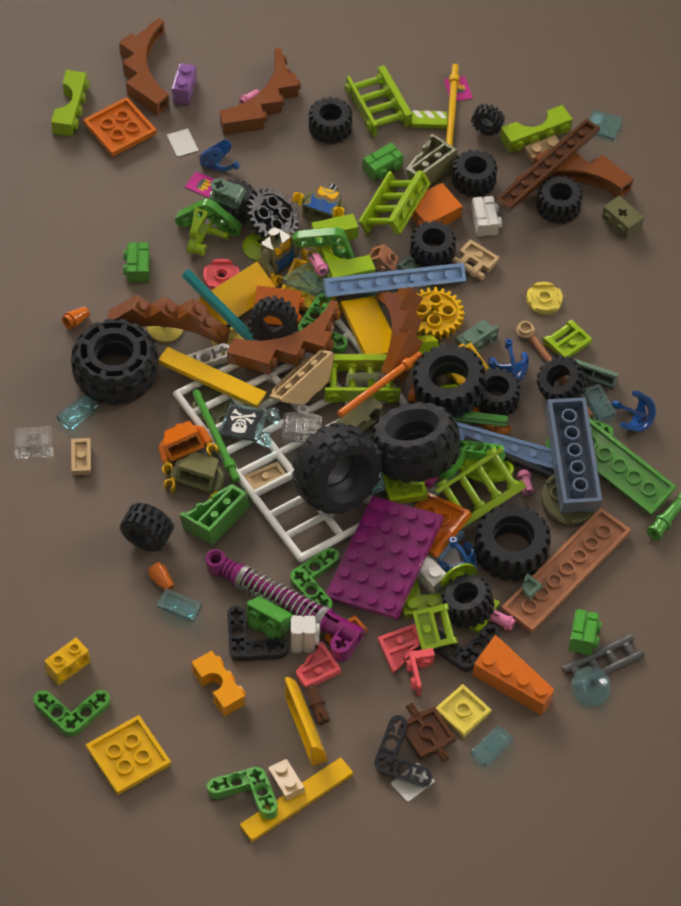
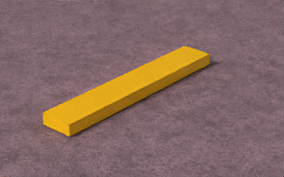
[158,347,267,409]
[240,757,353,843]

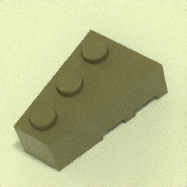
[406,134,457,185]
[336,396,383,436]

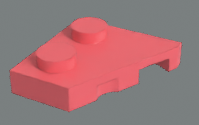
[377,623,421,674]
[296,641,341,689]

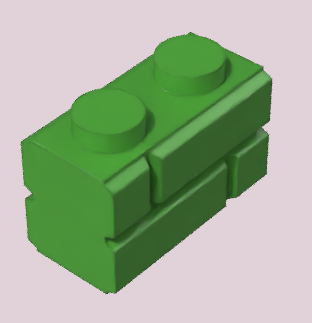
[362,143,404,181]
[123,242,150,283]
[568,609,602,656]

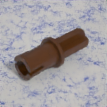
[305,685,330,725]

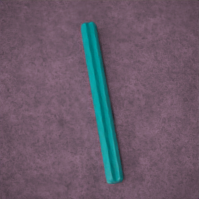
[182,269,258,341]

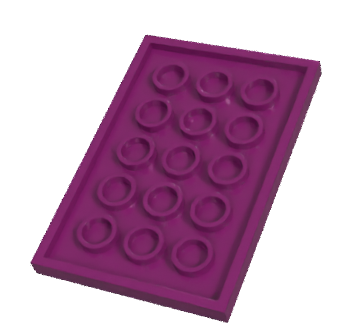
[326,496,444,620]

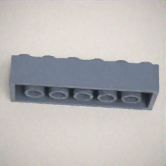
[545,397,602,513]

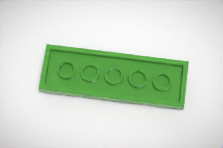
[589,418,677,516]

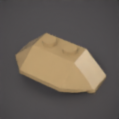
[270,349,334,405]

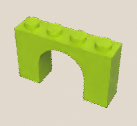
[311,213,375,278]

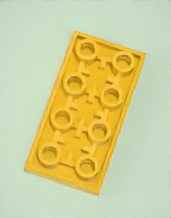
[198,262,276,326]
[340,296,392,354]

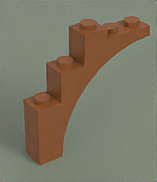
[119,18,170,115]
[220,48,301,135]
[515,148,633,198]
[375,287,423,382]
[107,294,230,344]
[227,300,341,375]

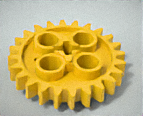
[416,287,465,340]

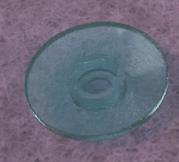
[571,666,611,706]

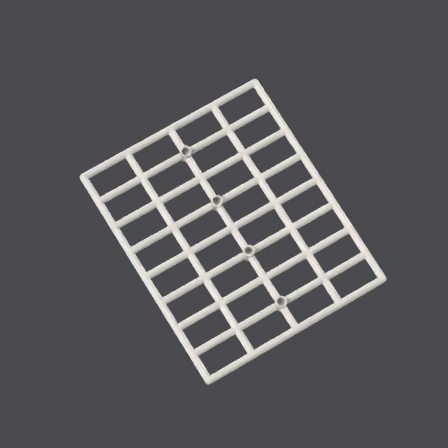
[173,318,461,562]

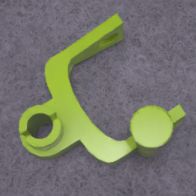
[187,207,231,256]

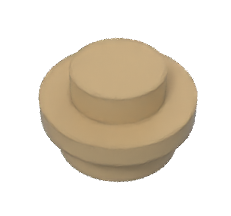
[516,321,535,339]

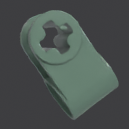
[210,178,246,209]

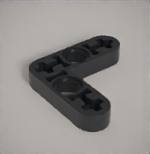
[227,606,288,661]
[433,624,500,672]
[374,715,432,788]

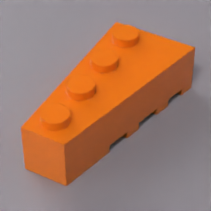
[473,635,554,716]

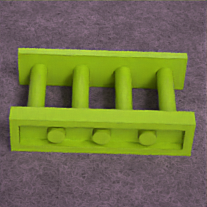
[344,65,413,137]
[358,171,431,234]
[324,354,401,403]
[435,447,526,529]

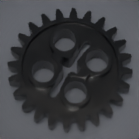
[244,188,300,240]

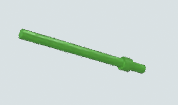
[192,389,240,482]

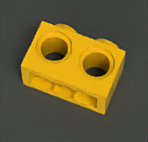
[44,637,90,686]

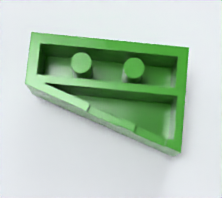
[180,484,250,546]

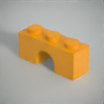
[191,651,246,717]

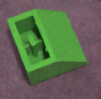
[247,596,294,639]

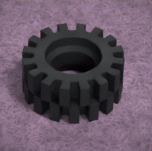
[471,103,505,136]

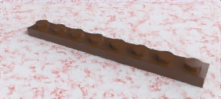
[495,118,600,212]

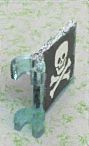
[219,403,280,447]

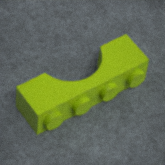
[51,70,90,136]
[500,105,573,153]

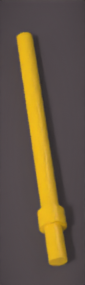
[446,64,460,146]

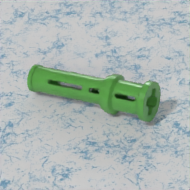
[646,492,681,541]

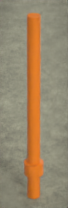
[337,351,422,418]

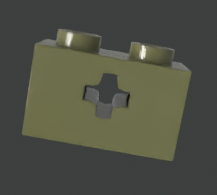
[602,196,644,239]

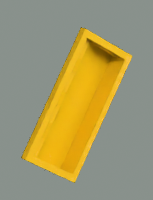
[285,677,327,766]

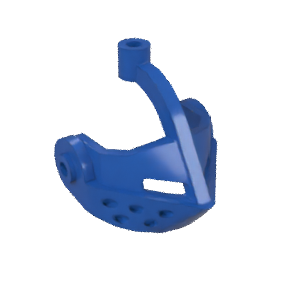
[199,140,241,172]
[488,339,529,382]
[611,390,656,432]
[437,537,477,573]

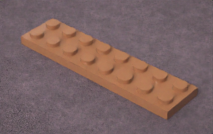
[501,508,631,634]

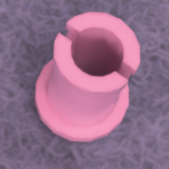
[239,89,260,104]
[309,253,328,276]
[516,470,534,496]
[489,609,516,631]

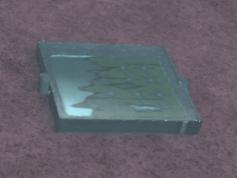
[588,110,623,140]

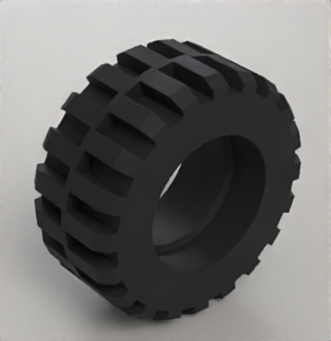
[413,344,486,417]
[474,504,551,581]

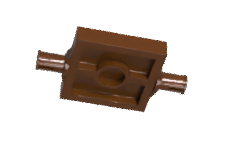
[399,703,456,763]

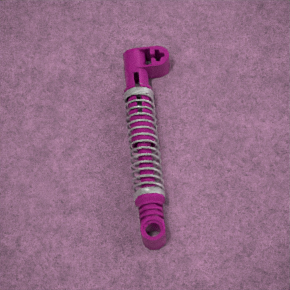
[206,549,365,662]

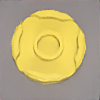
[526,282,563,315]

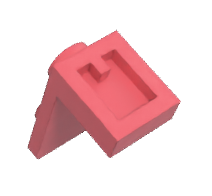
[406,648,435,696]

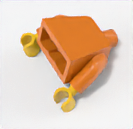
[158,421,219,477]

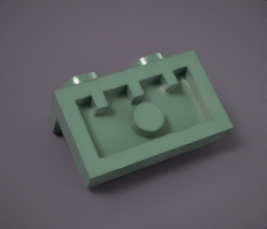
[455,319,499,352]

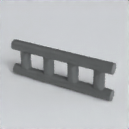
[562,634,645,690]

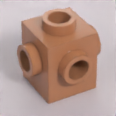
[370,244,399,272]

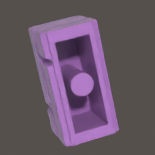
[172,63,197,105]

